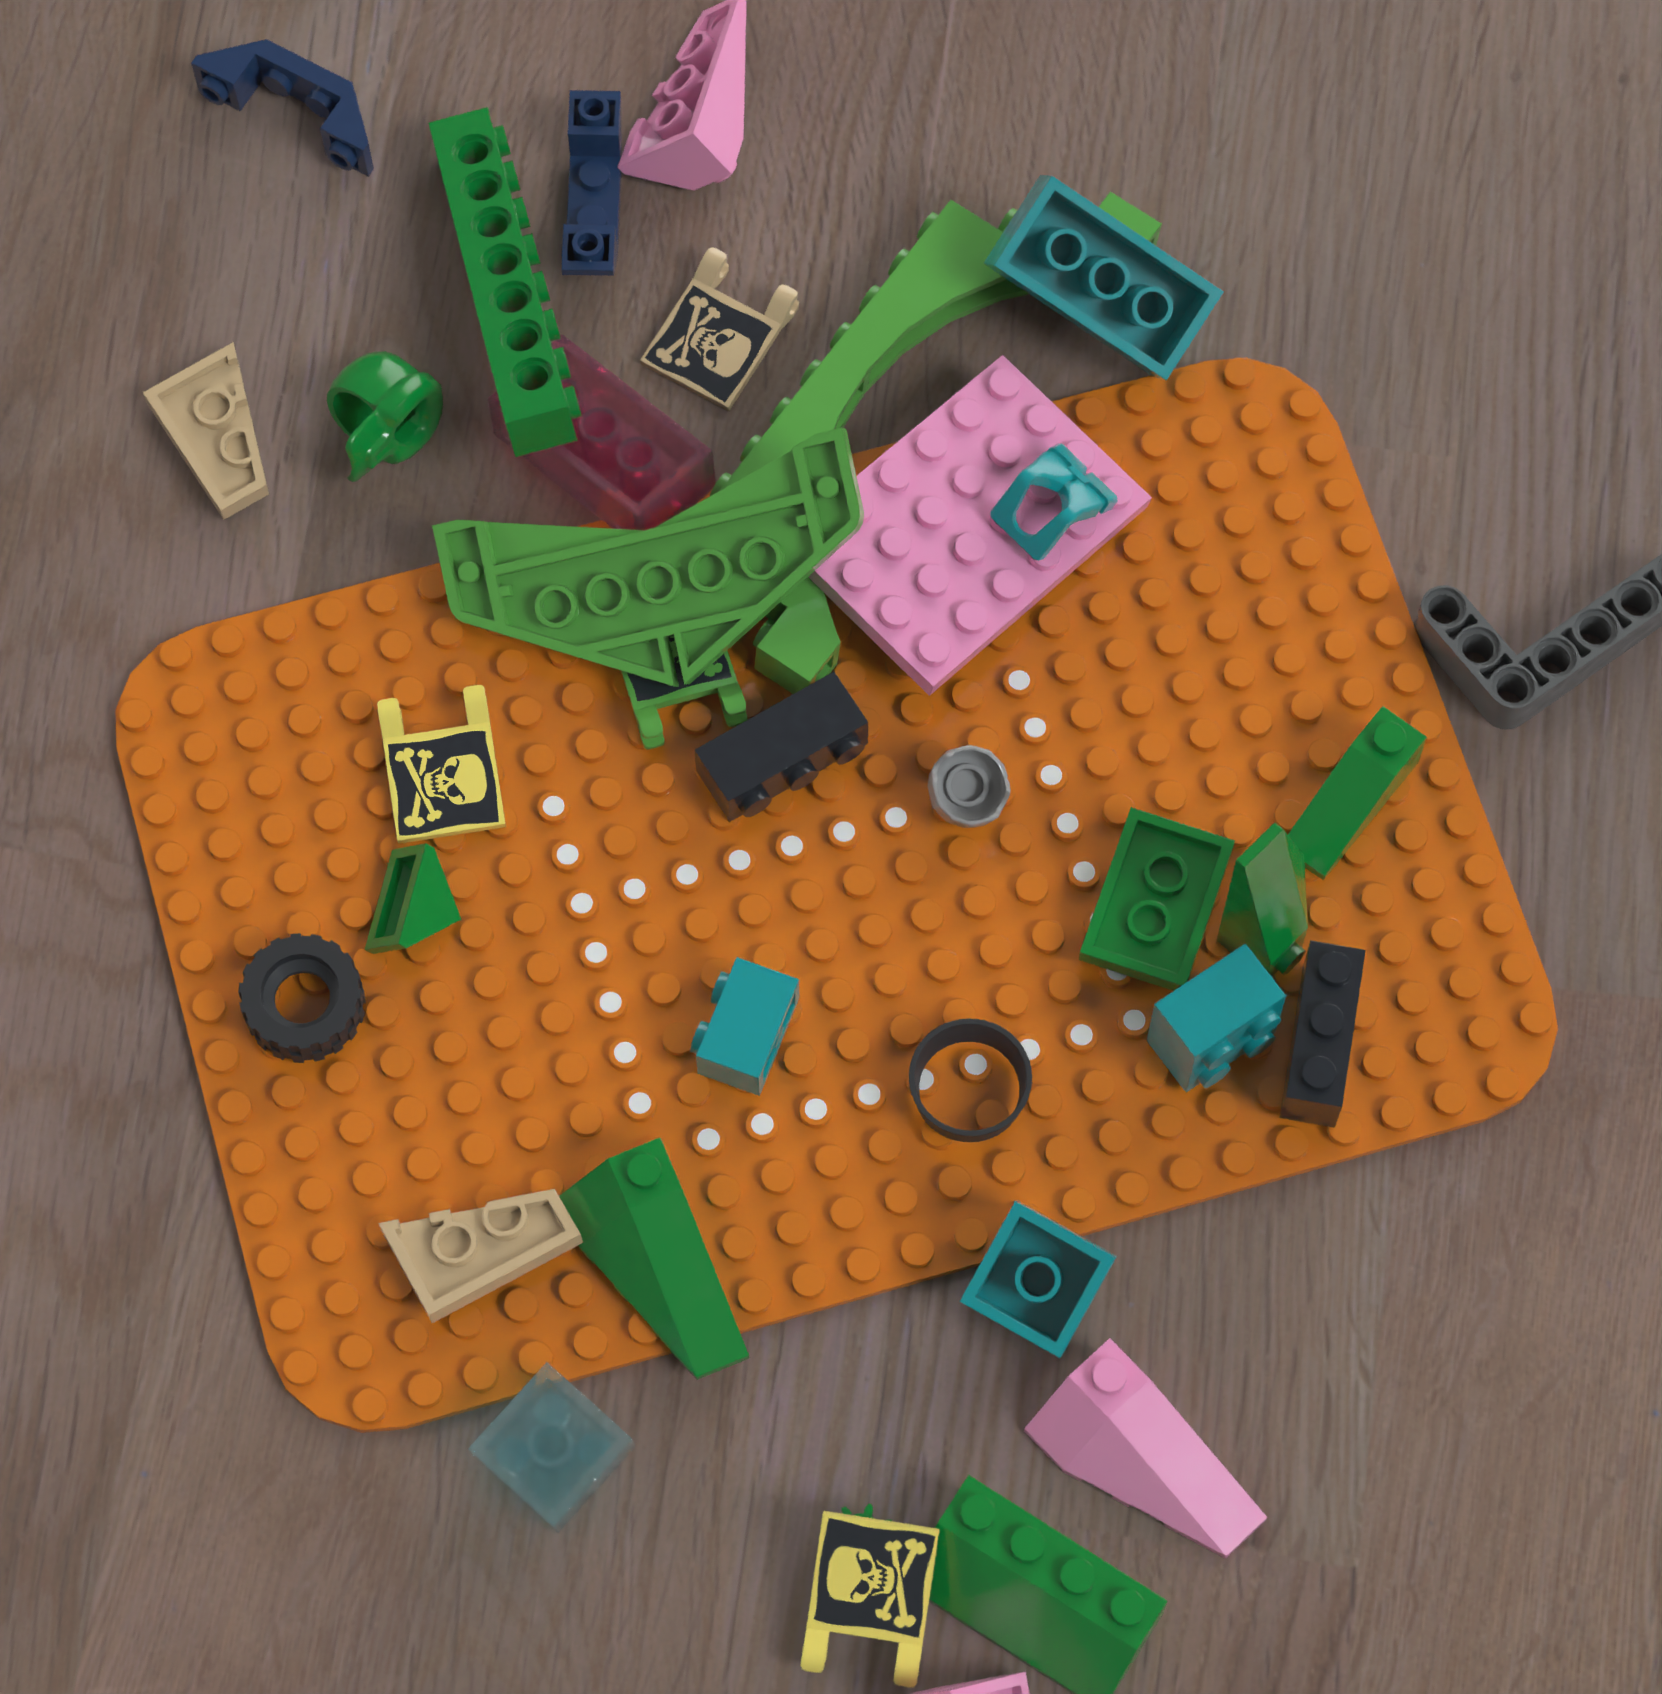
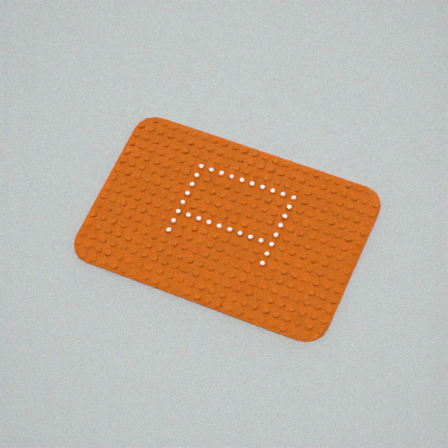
[115,358,1558,1433]

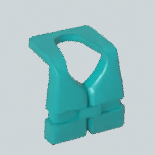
[990,444,1118,561]

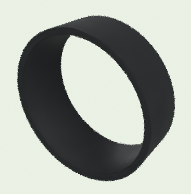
[909,1018,1032,1142]

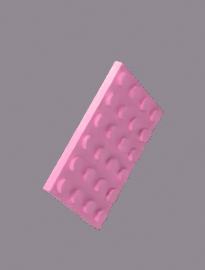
[809,355,1152,696]

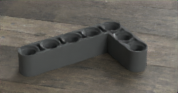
[1414,554,1662,730]

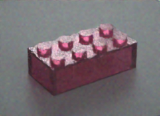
[487,334,716,530]

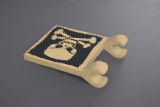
[640,247,799,411]

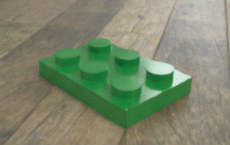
[1079,807,1235,991]

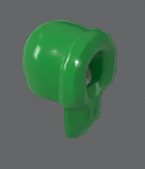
[327,351,443,482]

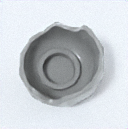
[927,744,1011,828]

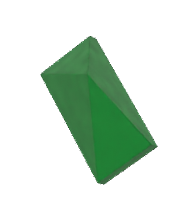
[365,843,461,954]

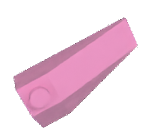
[618,0,746,191]
[1024,1338,1267,1559]

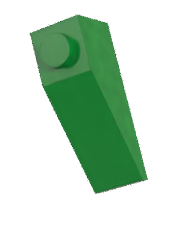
[1288,706,1427,880]

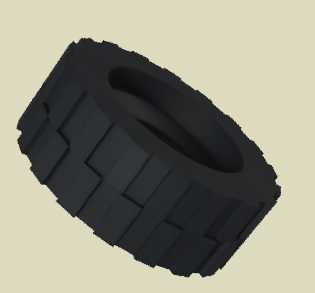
[238,933,366,1063]

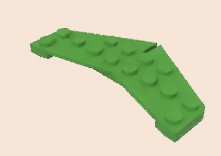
[432,428,864,687]

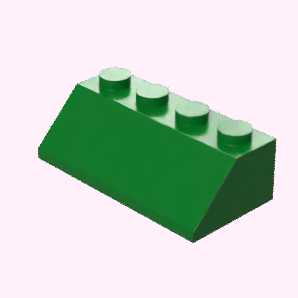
[929,1475,1168,1694]

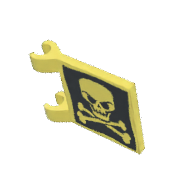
[377,685,506,844]
[801,1511,939,1687]

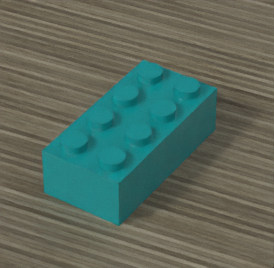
[983,175,1224,381]

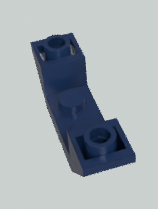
[191,39,374,177]
[561,90,622,276]

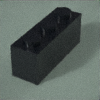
[695,672,868,822]
[1279,940,1366,1128]

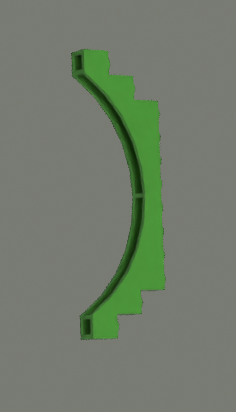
[709,192,1162,694]

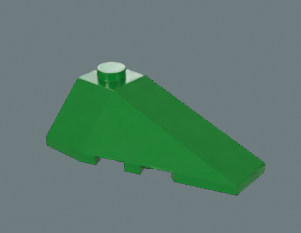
[1217,822,1308,977]
[559,1137,749,1380]

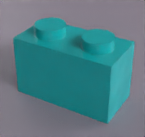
[690,957,800,1096]

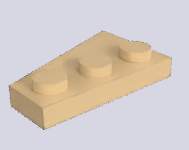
[143,342,269,520]
[378,1189,583,1323]

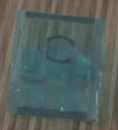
[468,1362,635,1533]

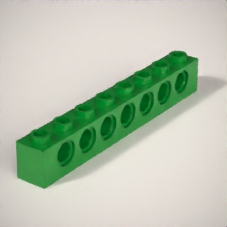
[428,107,582,457]

